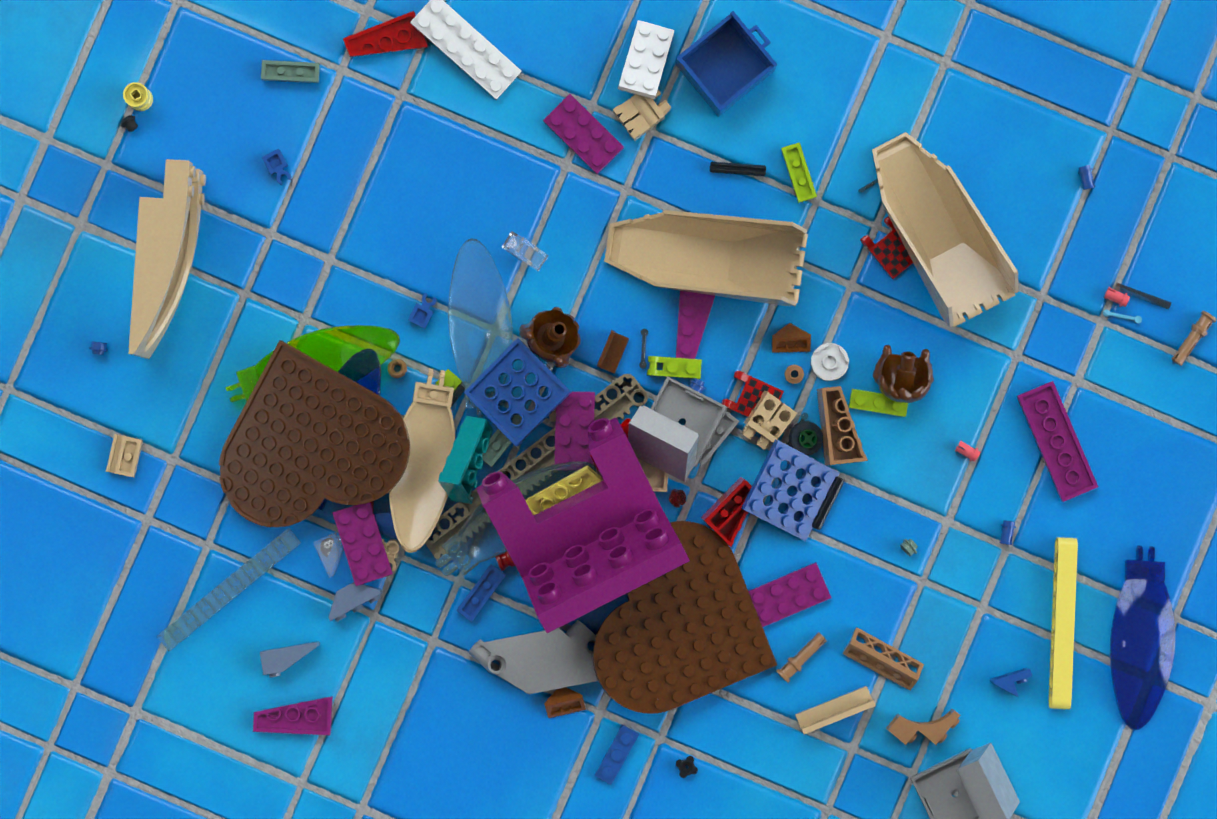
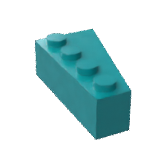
[438,416,493,504]

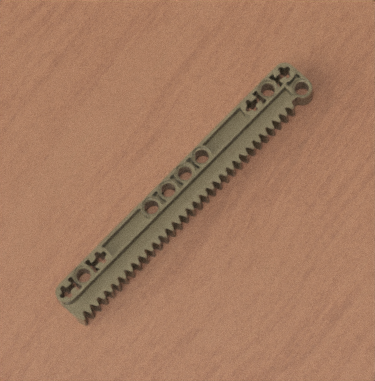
[425,374,648,561]

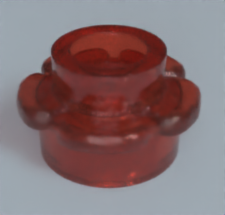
[669,489,686,508]

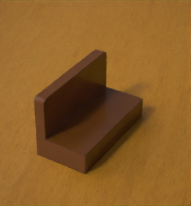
[597,330,629,374]

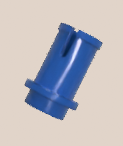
[1078,165,1095,190]
[1000,520,1016,545]

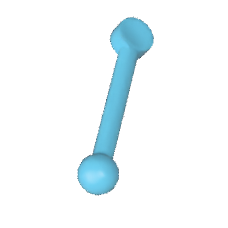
[1103,309,1142,323]

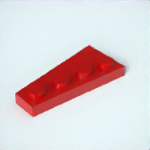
[343,11,428,57]

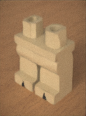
[613,90,671,141]
[741,391,797,450]

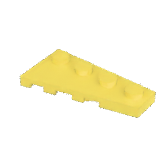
[525,465,602,516]

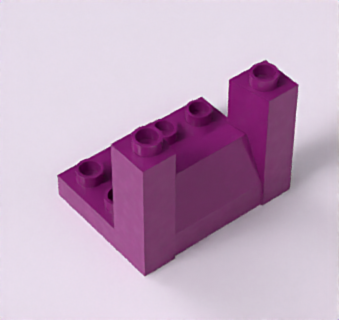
[476,417,690,633]

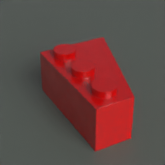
[701,477,752,547]

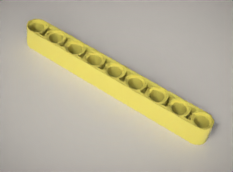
[1049,537,1078,710]

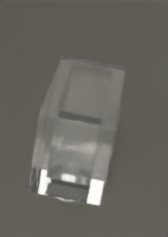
[501,231,548,271]
[313,532,344,578]

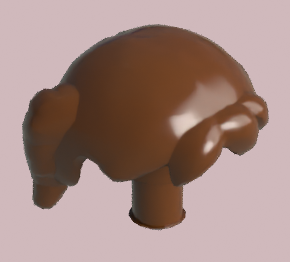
[519,307,581,368]
[873,345,934,403]

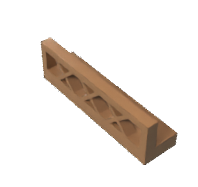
[842,627,924,690]

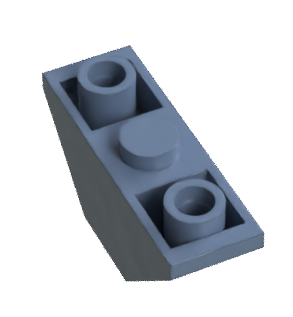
[329,582,383,622]

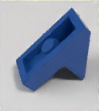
[990,668,1032,697]

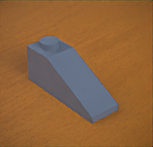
[260,641,320,678]

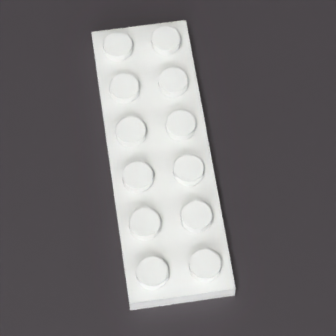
[410,0,522,100]

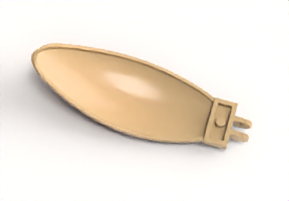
[389,368,455,553]

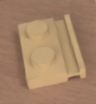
[106,434,143,477]

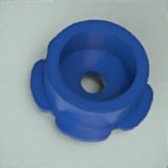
[89,342,108,355]
[688,378,706,394]

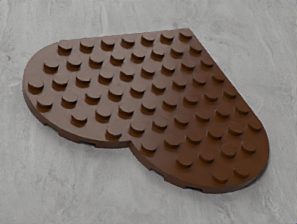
[219,340,410,527]
[592,521,777,714]

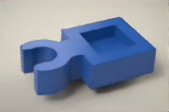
[262,149,292,185]
[408,293,437,329]

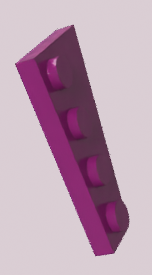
[676,290,715,359]
[253,696,333,735]

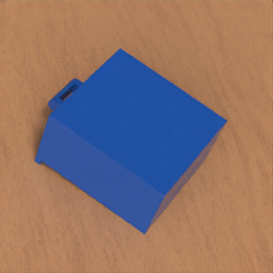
[675,11,777,117]

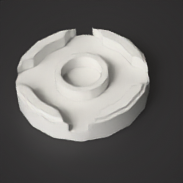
[811,343,849,381]

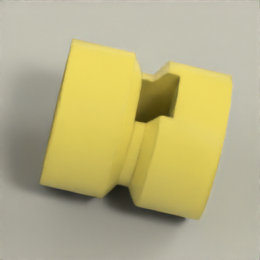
[123,82,153,111]

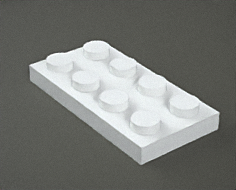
[618,20,674,99]

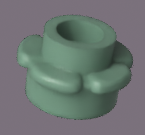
[900,539,918,556]

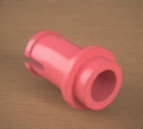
[1104,287,1130,307]
[955,440,981,462]

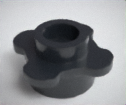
[676,756,698,778]

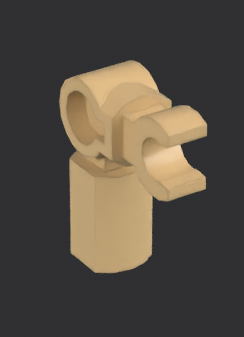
[382,539,400,571]

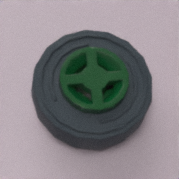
[789,421,823,455]

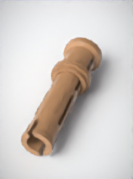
[1171,311,1217,366]
[776,632,827,683]

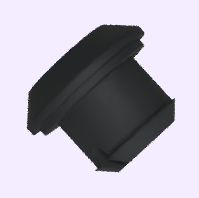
[121,115,138,132]

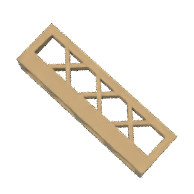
[795,686,876,734]

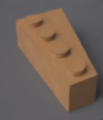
[817,386,868,465]

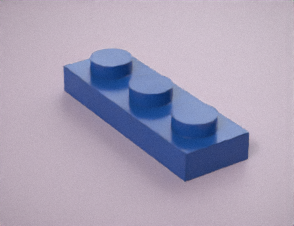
[456,564,506,622]
[594,724,639,785]

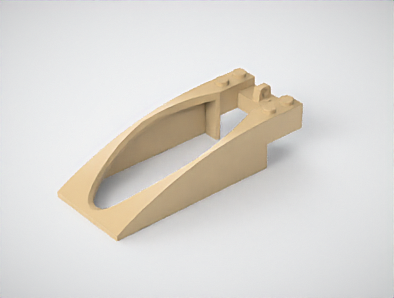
[128,159,206,359]

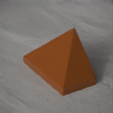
[772,323,811,353]
[544,687,586,718]

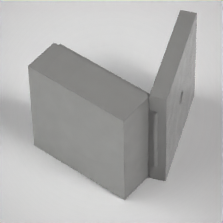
[628,376,728,482]
[910,743,1020,819]

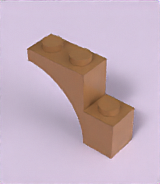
[886,709,961,745]

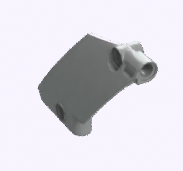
[468,620,598,694]

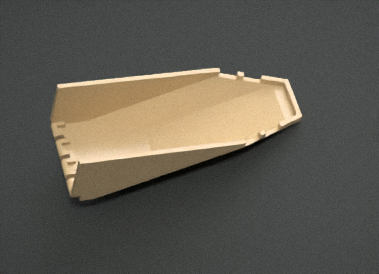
[872,132,1019,328]
[604,210,808,306]

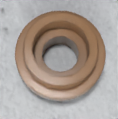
[388,359,407,378]
[785,365,804,384]

